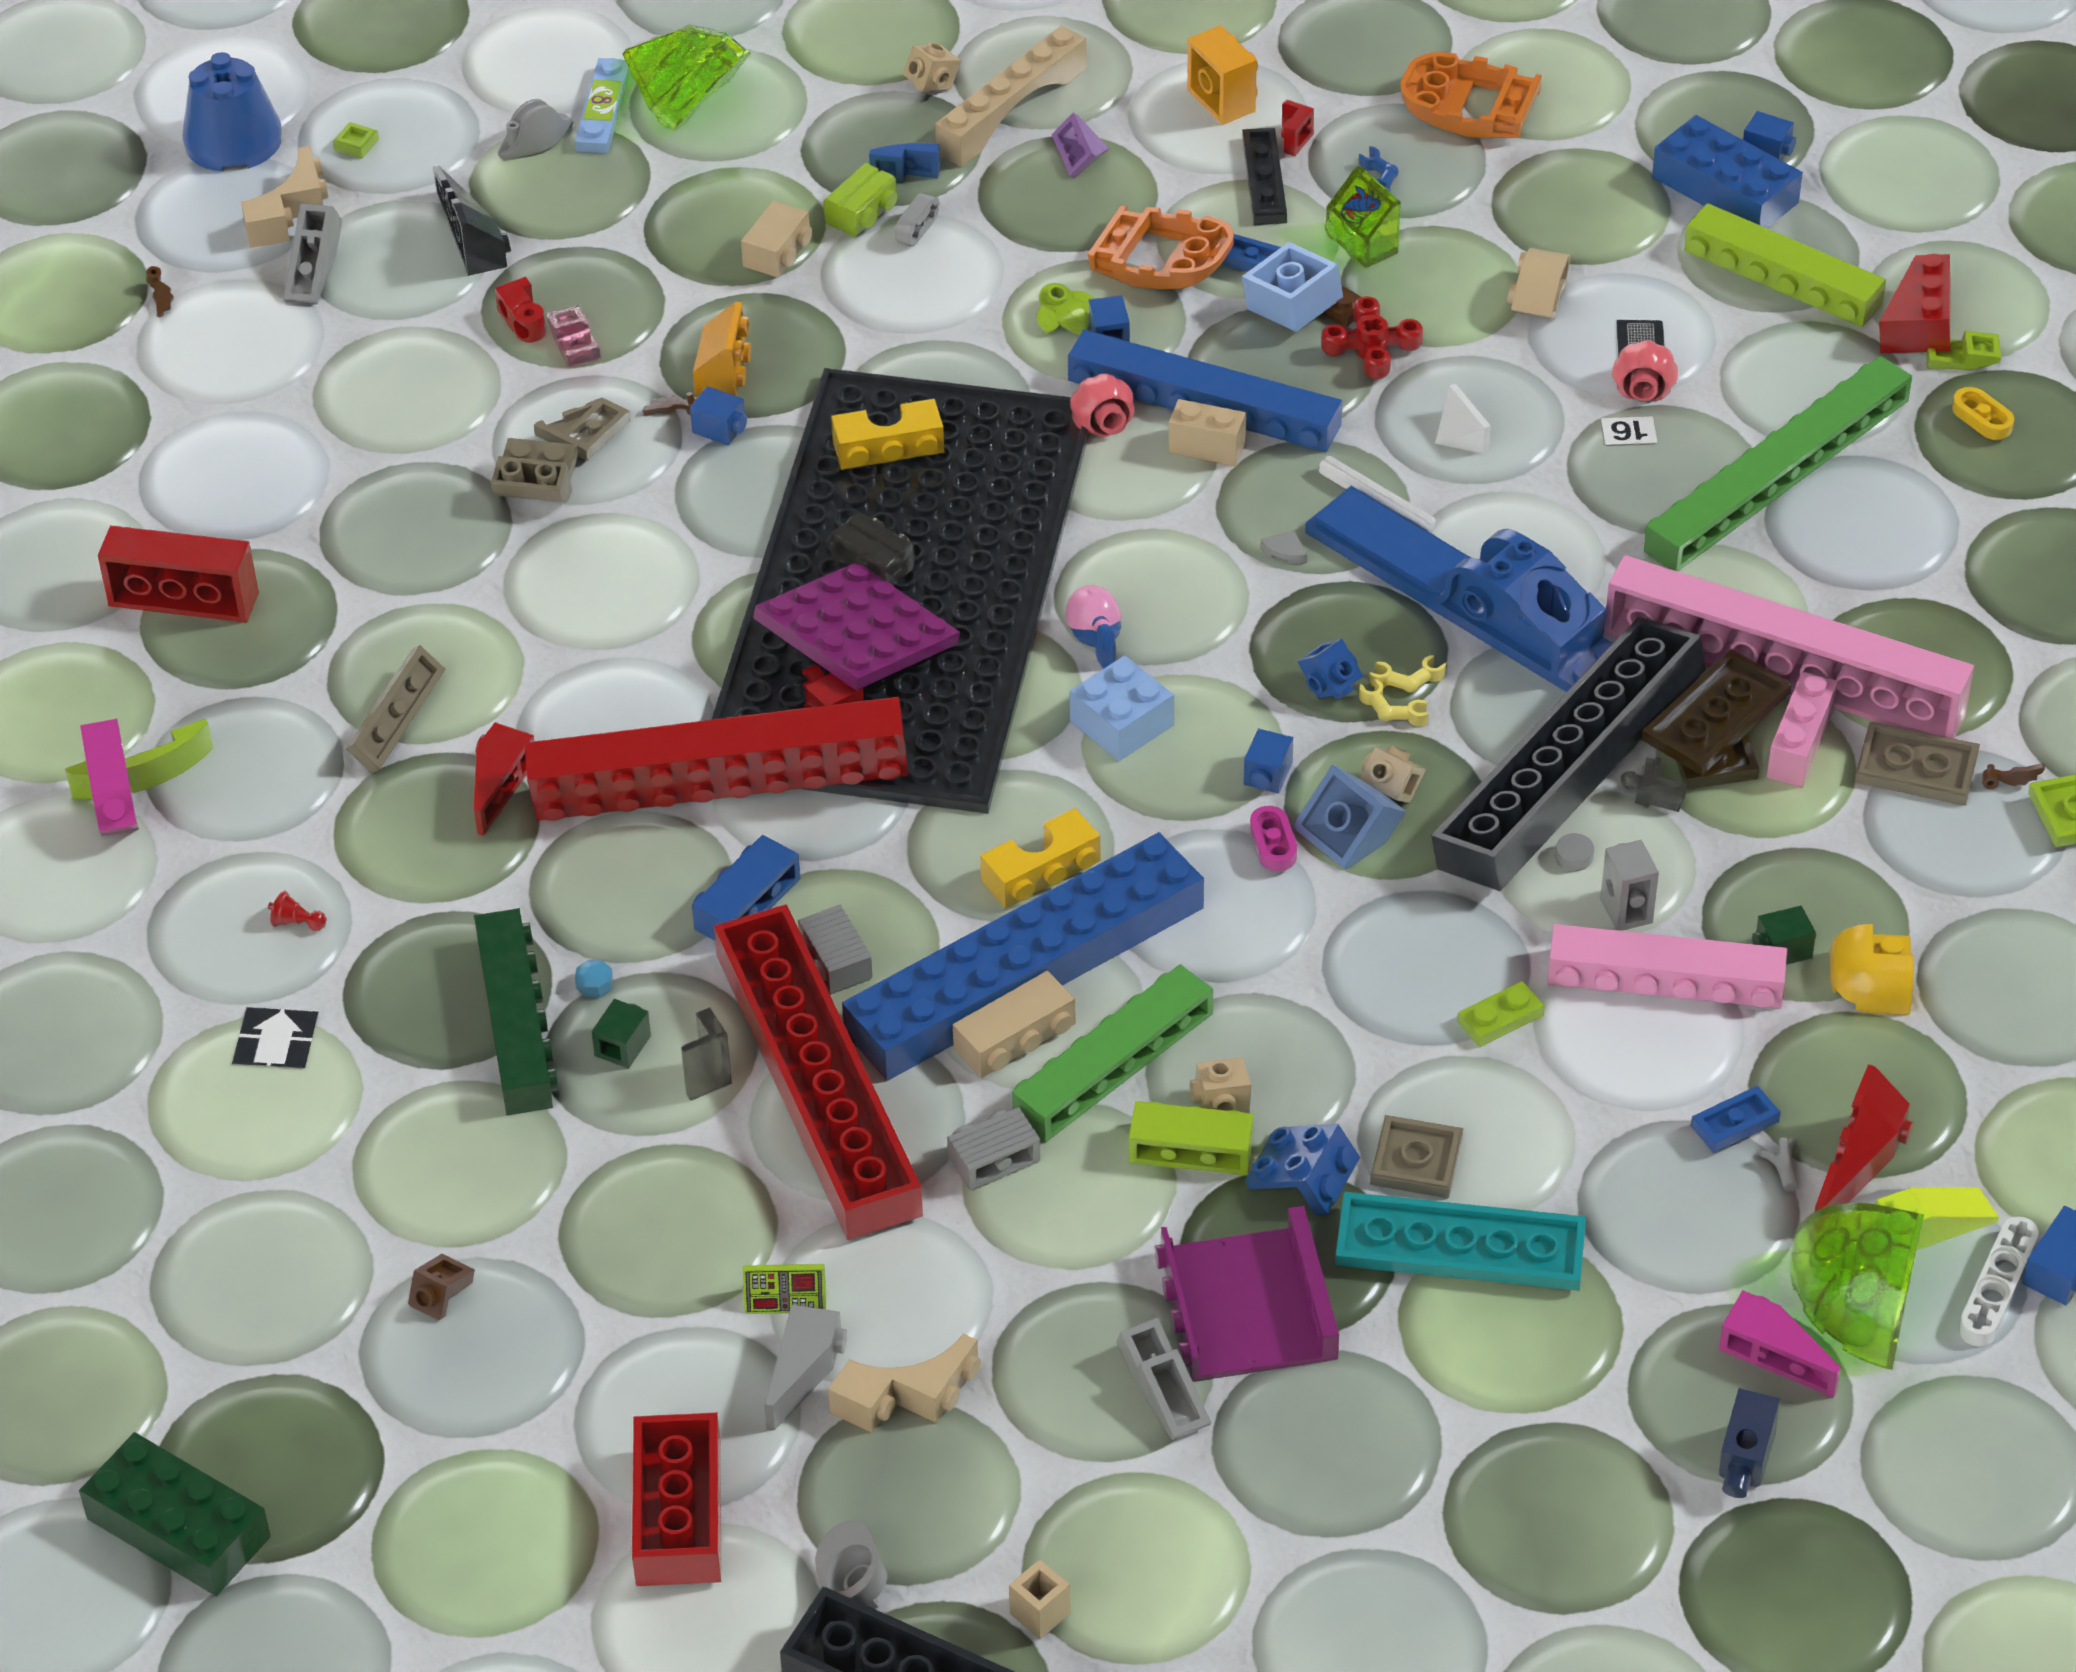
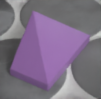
[1051,112,1109,178]

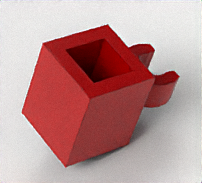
[802,664,863,708]

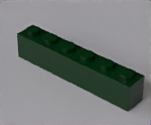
[474,908,559,1116]

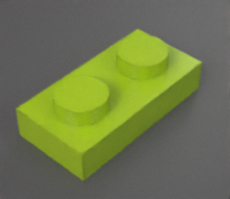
[1457,981,1545,1048]

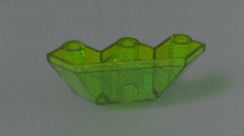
[622,24,751,131]

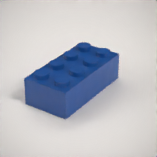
[1652,115,1803,228]

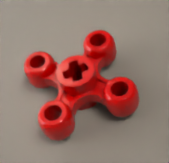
[1321,296,1423,380]

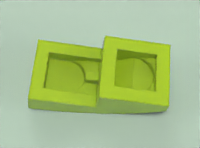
[1925,330,2001,370]

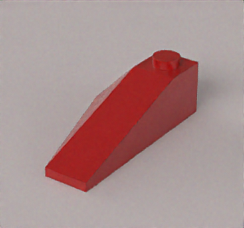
[1811,1064,1913,1233]

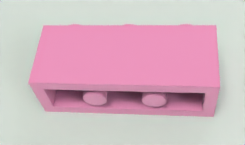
[1766,671,1838,788]

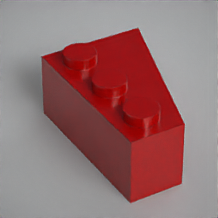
[1879,253,1951,354]

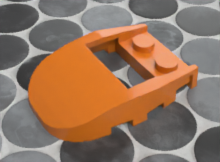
[1400,52,1542,138]
[1087,206,1234,289]

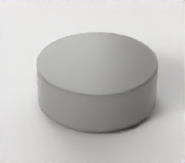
[1555,833,1594,870]

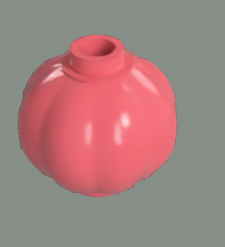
[1612,340,1678,401]
[1070,374,1135,437]

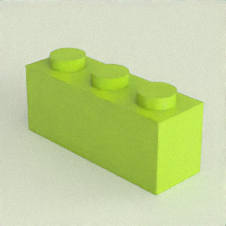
[1129,1101,1254,1176]

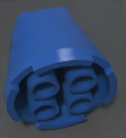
[182,52,282,172]

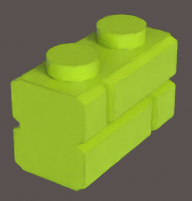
[823,163,898,237]

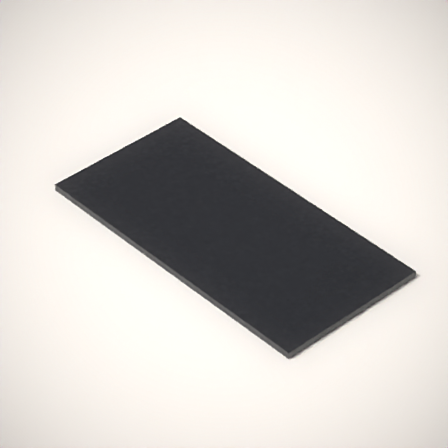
[711,368,1093,814]

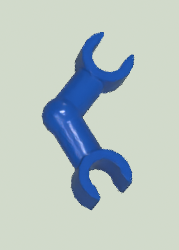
[1359,146,1399,202]

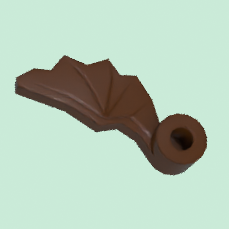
[1982,763,2045,789]

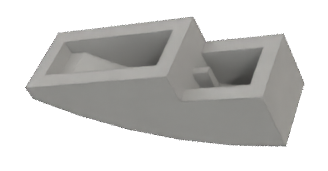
[1116,1317,1211,1440]

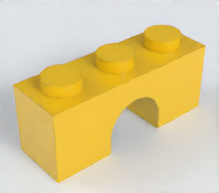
[831,399,944,470]
[980,808,1101,908]

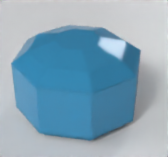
[575,960,613,998]

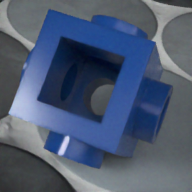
[1297,638,1363,700]

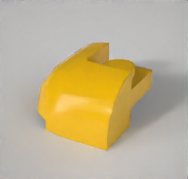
[1829,924,1914,1015]

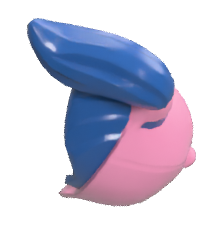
[1065,585,1122,669]

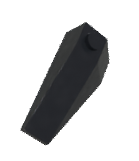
[433,166,511,276]

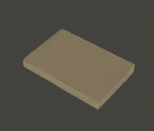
[1854,722,1980,806]

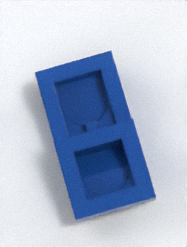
[869,143,940,183]

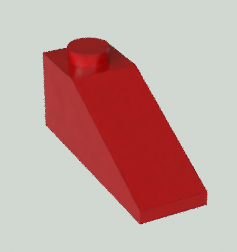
[473,722,534,836]

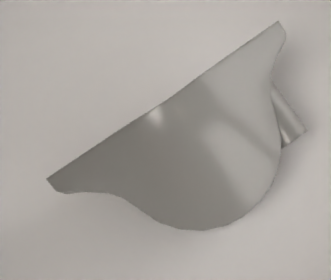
[498,99,573,161]

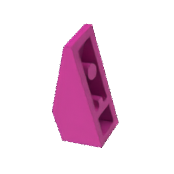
[80,718,139,836]
[1719,1290,1841,1398]

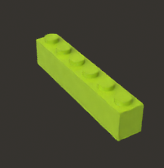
[1684,203,1886,327]

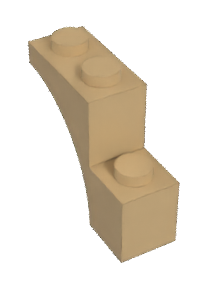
[241,146,329,248]
[828,1333,981,1433]

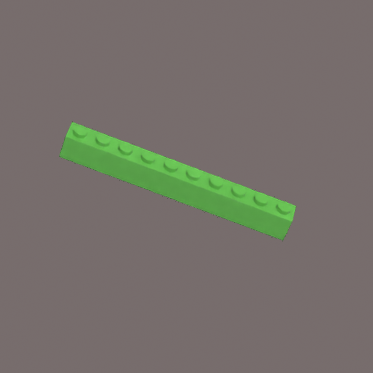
[1644,356,1912,571]

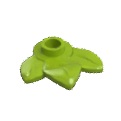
[1036,283,1095,335]

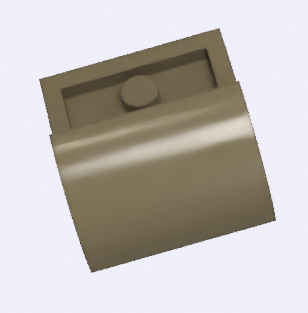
[491,438,578,503]

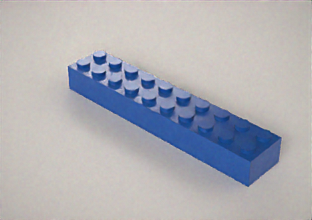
[842,832,1204,1081]

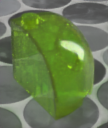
[1790,1203,1924,1370]

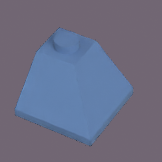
[1292,765,1406,869]

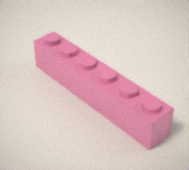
[1547,924,1787,1008]

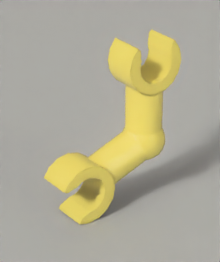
[1369,655,1446,693]
[1359,679,1429,727]

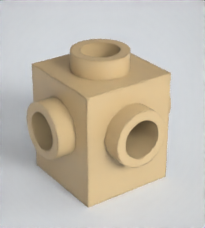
[903,42,961,92]
[1360,745,1426,803]
[1189,1057,1251,1113]

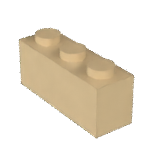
[953,970,1076,1078]

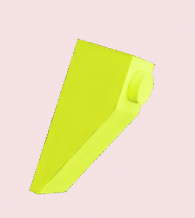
[1871,1187,1999,1259]

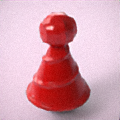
[268,890,327,931]

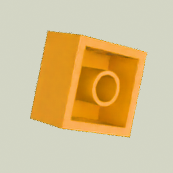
[1187,25,1258,125]

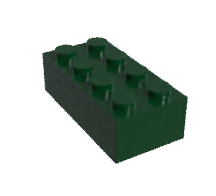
[79,1432,271,1597]

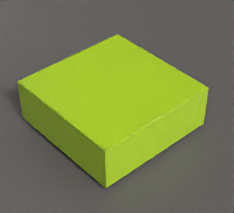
[333,122,379,159]

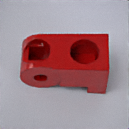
[495,276,546,343]

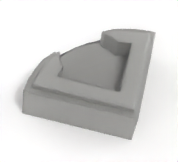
[1261,531,1307,564]

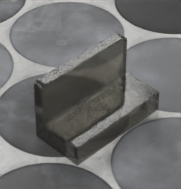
[681,1007,732,1101]

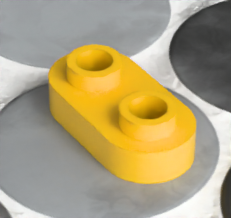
[1952,387,2014,440]

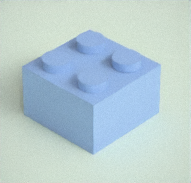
[1242,242,1343,332]
[1070,655,1174,761]

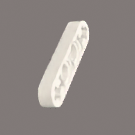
[1959,1216,2039,1347]

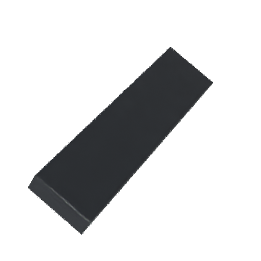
[1242,128,1287,225]

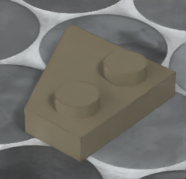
[534,397,631,461]

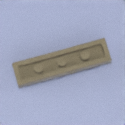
[345,645,446,773]

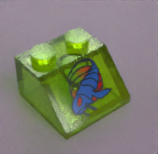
[1325,166,1401,269]

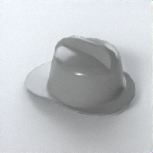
[815,1520,888,1609]

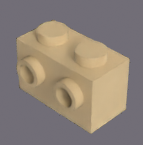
[741,201,812,278]
[1168,399,1246,466]

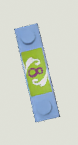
[575,58,631,154]

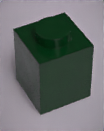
[1752,905,1816,965]
[591,999,651,1069]

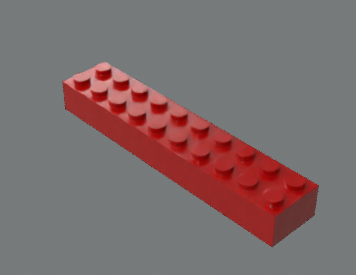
[524,697,909,821]
[714,904,923,1240]

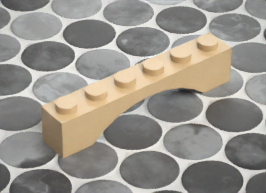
[935,25,1087,168]

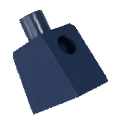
[1719,1388,1780,1498]

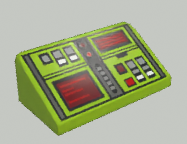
[743,1264,826,1314]

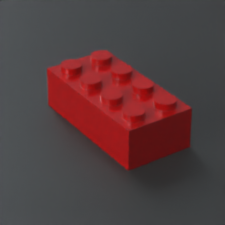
[97,525,259,623]
[632,1412,721,1586]

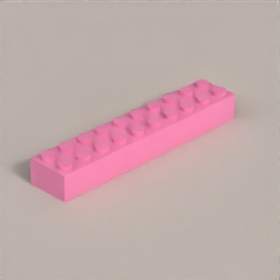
[1604,555,1974,739]

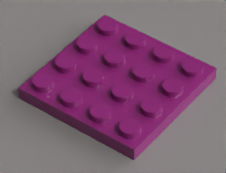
[753,562,960,690]

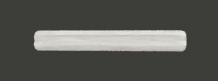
[1319,456,1436,532]

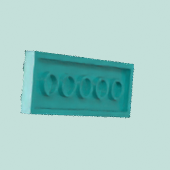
[1335,1192,1586,1291]

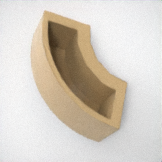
[1507,248,1571,319]

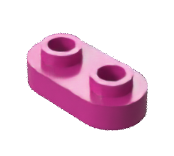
[1250,806,1297,871]

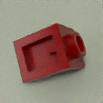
[1281,99,1314,156]

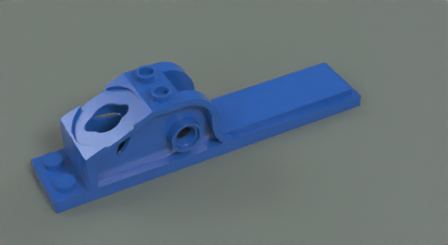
[1305,486,1613,692]

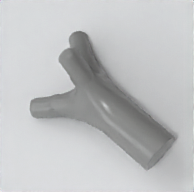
[1760,1137,1799,1192]

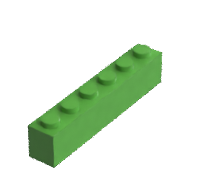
[1012,964,1213,1143]

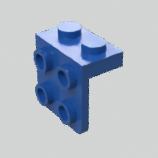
[1245,1124,1360,1215]

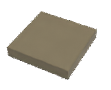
[1370,1115,1463,1198]

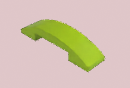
[65,718,213,799]

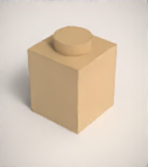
[1009,1559,1071,1639]

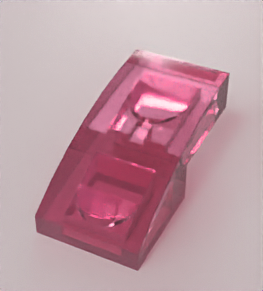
[546,305,601,367]

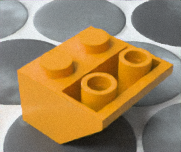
[693,302,751,398]

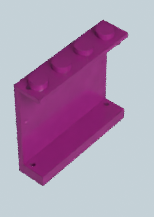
[1154,1206,1339,1382]

